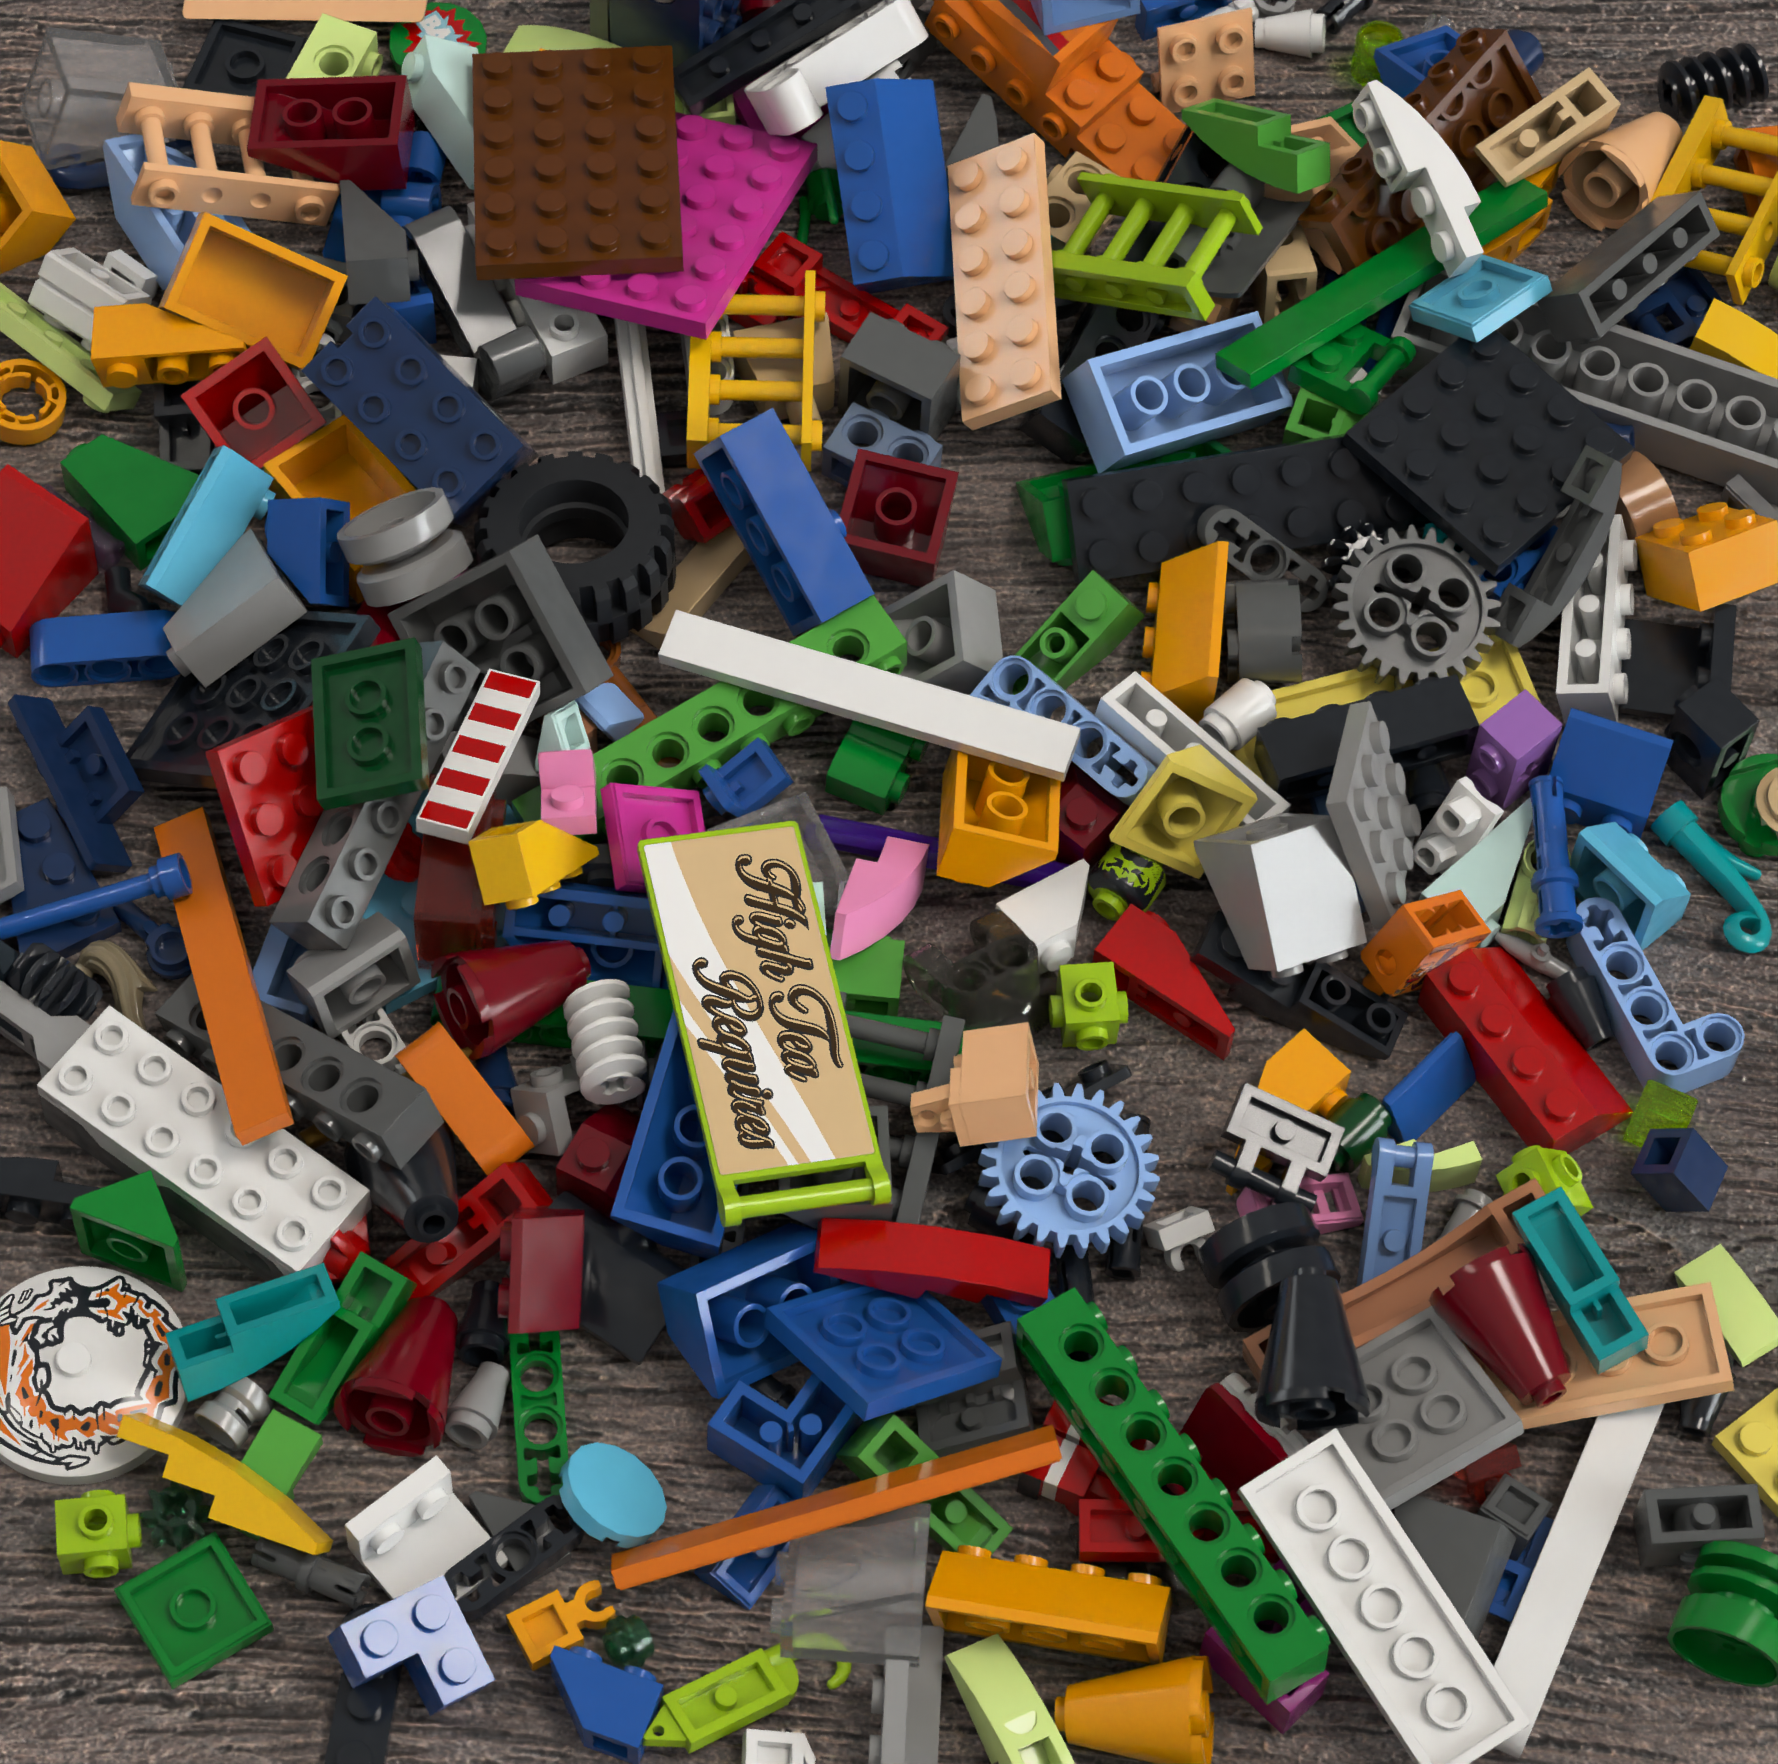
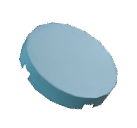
[559,1442,667,1548]

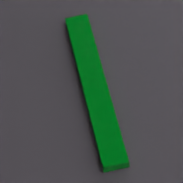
[1215,179,1548,389]

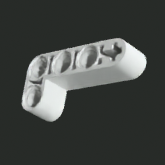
[744,0,929,136]

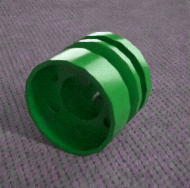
[1667,1540,1778,1688]

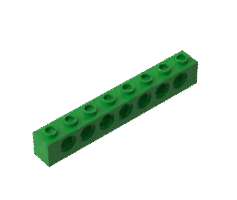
[1016,1287,1330,1705]

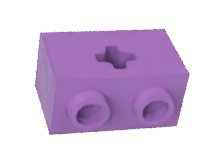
[1465,689,1563,810]

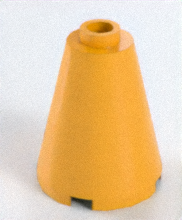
[1055,1655,1214,1764]

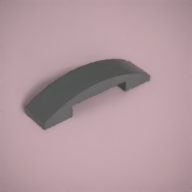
[1490,445,1622,648]

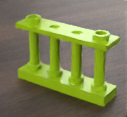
[1052,172,1263,321]

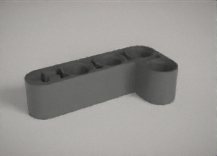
[402,205,545,401]

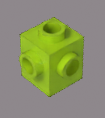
[1049,962,1128,1051]
[1496,1145,1593,1217]
[55,1490,142,1578]

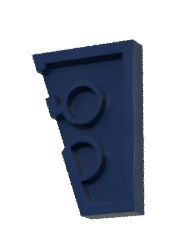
[11,797,122,959]

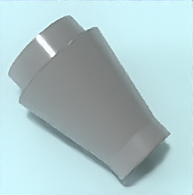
[445,1361,511,1449]

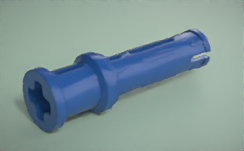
[1528,775,1583,938]

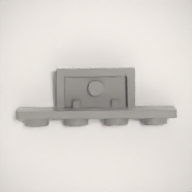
[868,1623,944,1764]

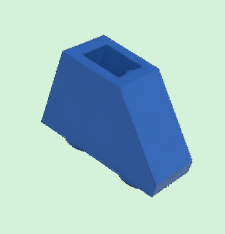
[550,1645,664,1764]

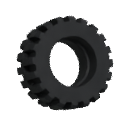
[474,451,676,647]

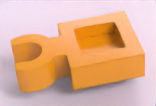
[506,1580,616,1671]

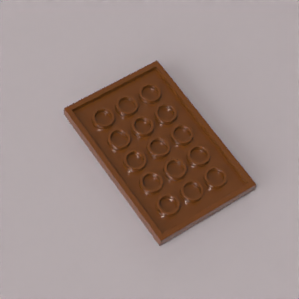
[472,45,684,281]

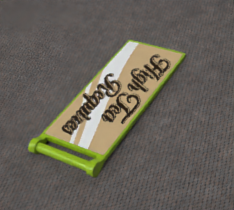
[637,821,891,1227]

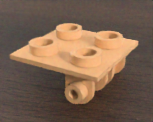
[1151,8,1255,113]

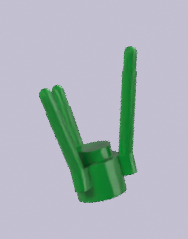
[797,168,843,245]

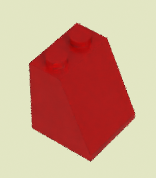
[0,464,99,659]

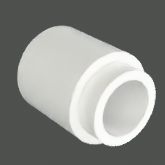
[1198,678,1277,751]

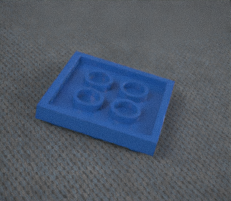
[763,1282,1002,1421]

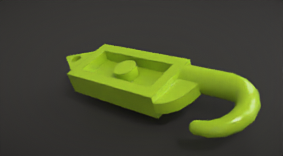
[642,1629,852,1754]

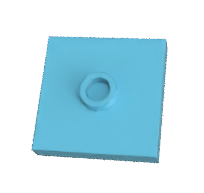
[1408,254,1553,343]

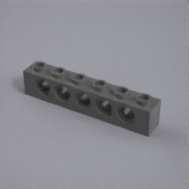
[269,641,480,950]
[155,974,444,1170]

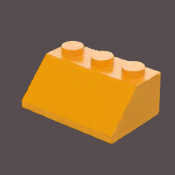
[1141,541,1229,724]
[936,749,1061,888]

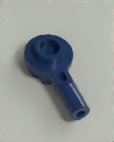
[113,901,192,980]

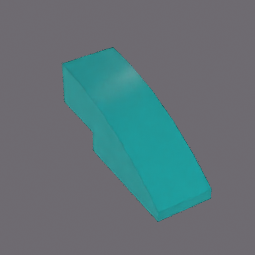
[1512,1187,1649,1375]
[165,1263,341,1402]

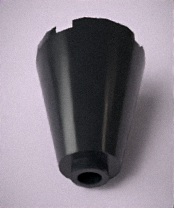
[344,1119,459,1243]
[1255,1267,1370,1431]

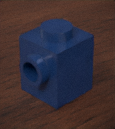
[1631,1128,1728,1212]

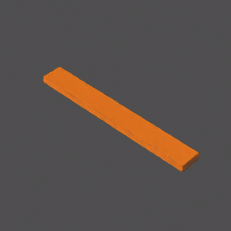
[154,806,294,1146]
[611,1425,1062,1590]

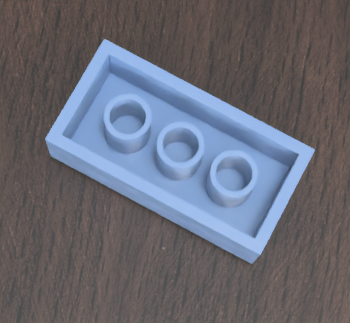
[1062,311,1294,473]

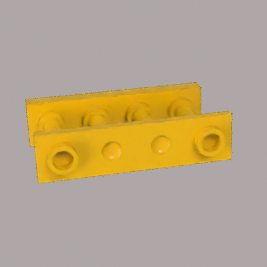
[1650,95,1778,306]
[686,270,825,471]

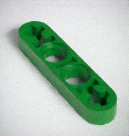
[509,1330,568,1505]

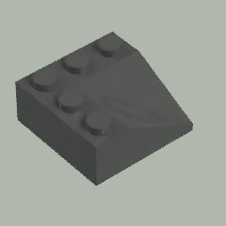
[387,534,614,732]

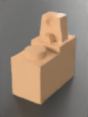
[910,1022,1039,1147]

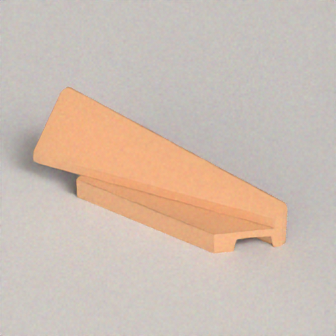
[182,0,428,22]

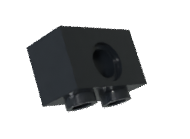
[1664,677,1760,800]

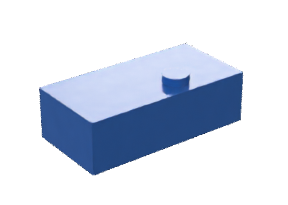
[693,408,875,636]

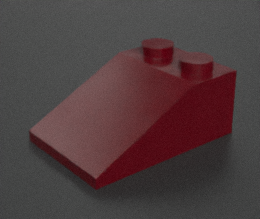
[247,75,415,190]

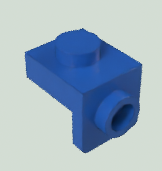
[698,737,794,821]

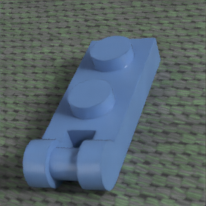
[1356,1137,1434,1287]

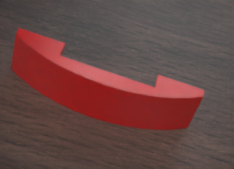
[753,231,949,343]

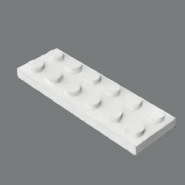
[1237,1428,1531,1764]

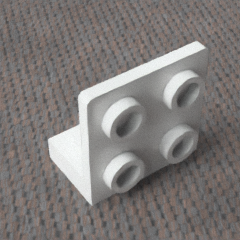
[345,1455,508,1601]

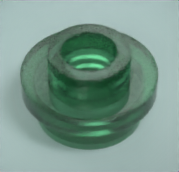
[603,1615,654,1668]

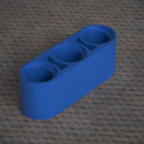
[29,610,180,687]

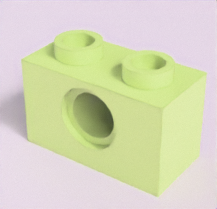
[286,13,383,79]

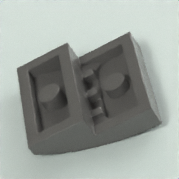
[915,1321,1035,1457]

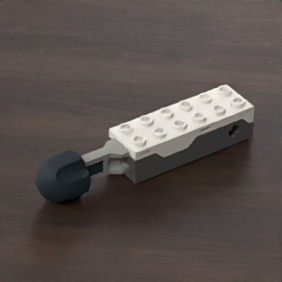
[0,940,374,1284]

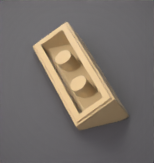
[630,525,751,650]

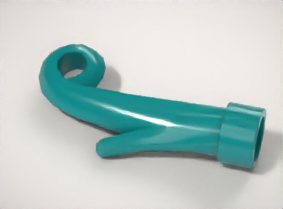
[1650,800,1772,954]

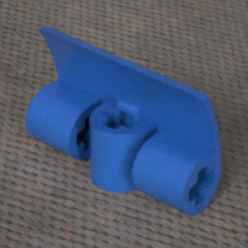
[323,131,448,263]

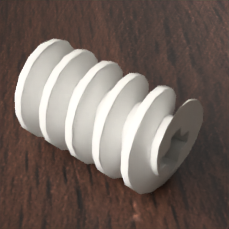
[563,979,647,1105]

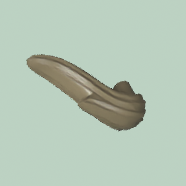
[75,940,158,1031]

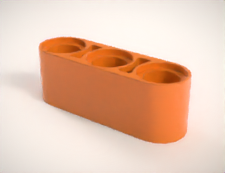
[395,1022,535,1176]

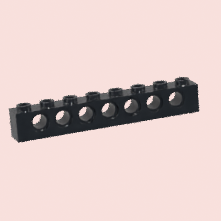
[1018,124,1229,463]

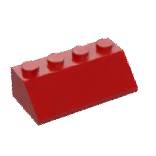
[1418,947,1633,1154]

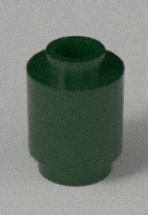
[1327,1093,1393,1173]

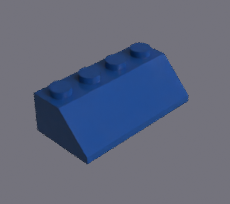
[825,78,954,294]
[610,1009,739,1259]

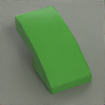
[226,1409,323,1541]

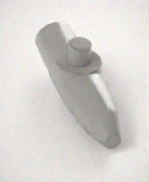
[1494,932,1572,979]

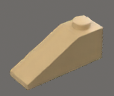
[1474,67,1621,188]

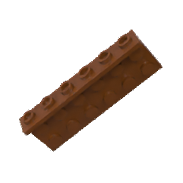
[1298,27,1542,273]

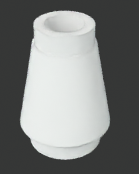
[1255,9,1326,58]

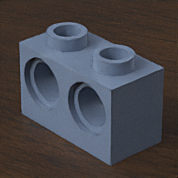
[822,402,943,487]

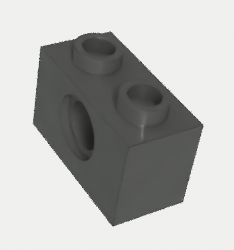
[1633,1484,1765,1567]

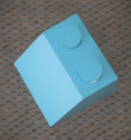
[1570,822,1691,951]

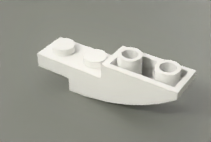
[1351,80,1484,278]

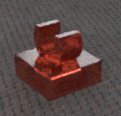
[1452,1442,1522,1505]

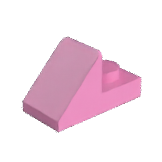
[538,749,597,835]

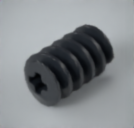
[1657,42,1769,122]

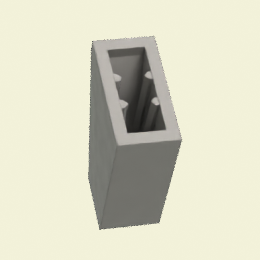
[163,529,307,688]

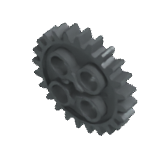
[1330,525,1501,690]

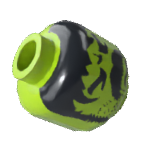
[1087,843,1166,921]

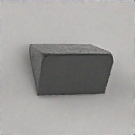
[1477,1473,1553,1561]

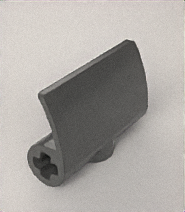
[1164,163,1310,299]

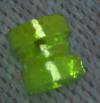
[1350,21,1404,87]

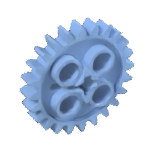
[978,1083,1160,1259]

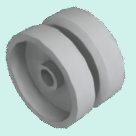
[337,487,473,607]

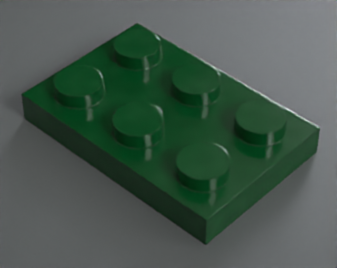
[311,637,429,811]

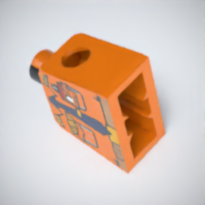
[1361,890,1491,1000]

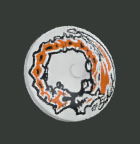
[0,1266,188,1485]

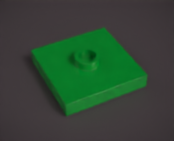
[114,1531,274,1690]

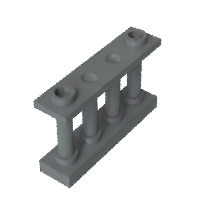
[778,991,965,1224]

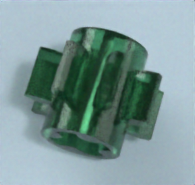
[140,1481,212,1553]

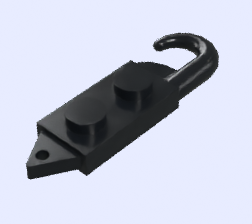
[324,1603,403,1764]

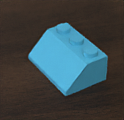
[138,445,276,608]

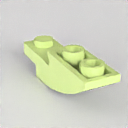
[944,1633,1075,1764]

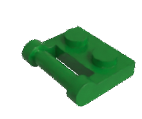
[1287,323,1416,415]

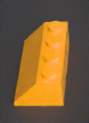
[925,1545,1173,1665]

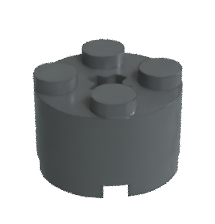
[1224,579,1302,684]

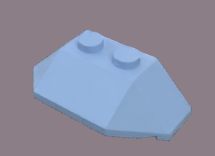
[103,134,252,290]

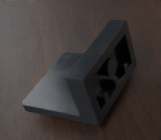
[1618,604,1737,720]

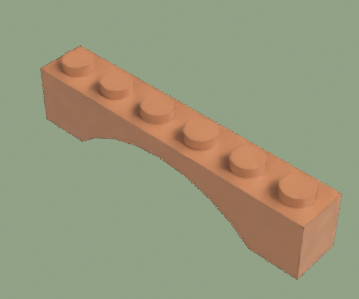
[1243,1178,1546,1384]

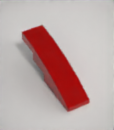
[814,1218,1051,1308]

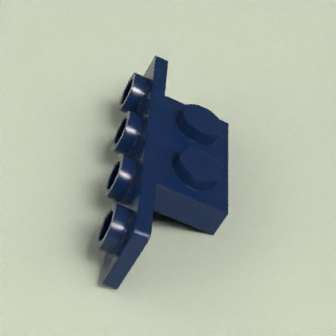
[8,694,145,873]

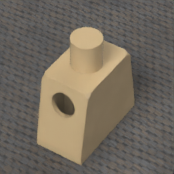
[1250,224,1318,324]
[733,312,835,425]

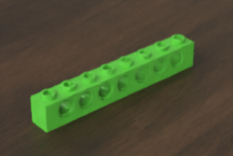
[511,595,907,844]

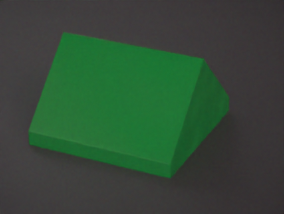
[70,1170,187,1292]

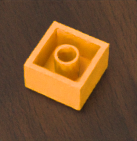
[1635,502,1778,612]

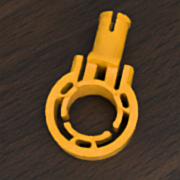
[0,359,66,445]

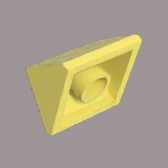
[1109,744,1258,879]

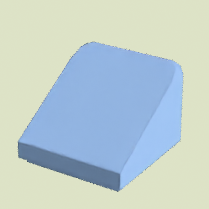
[575,683,644,742]

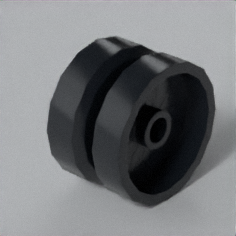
[1197,1202,1341,1333]

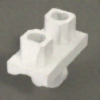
[1413,776,1504,875]

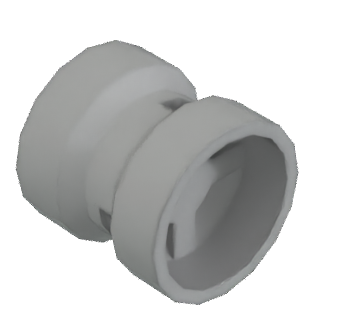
[194,1377,274,1451]

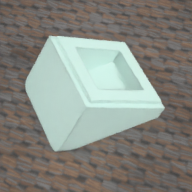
[535,700,591,771]

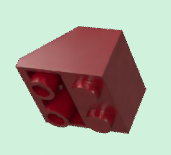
[498,1207,585,1334]

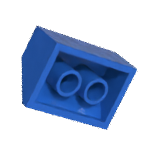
[657,1223,841,1399]

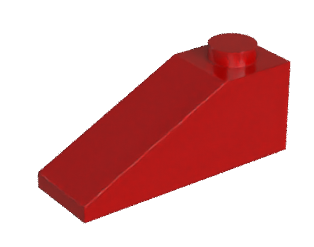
[1092,904,1235,1061]
[382,1162,553,1302]

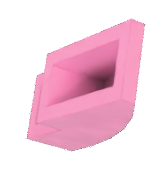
[830,836,929,961]

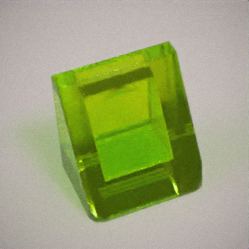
[1622,1080,1698,1148]

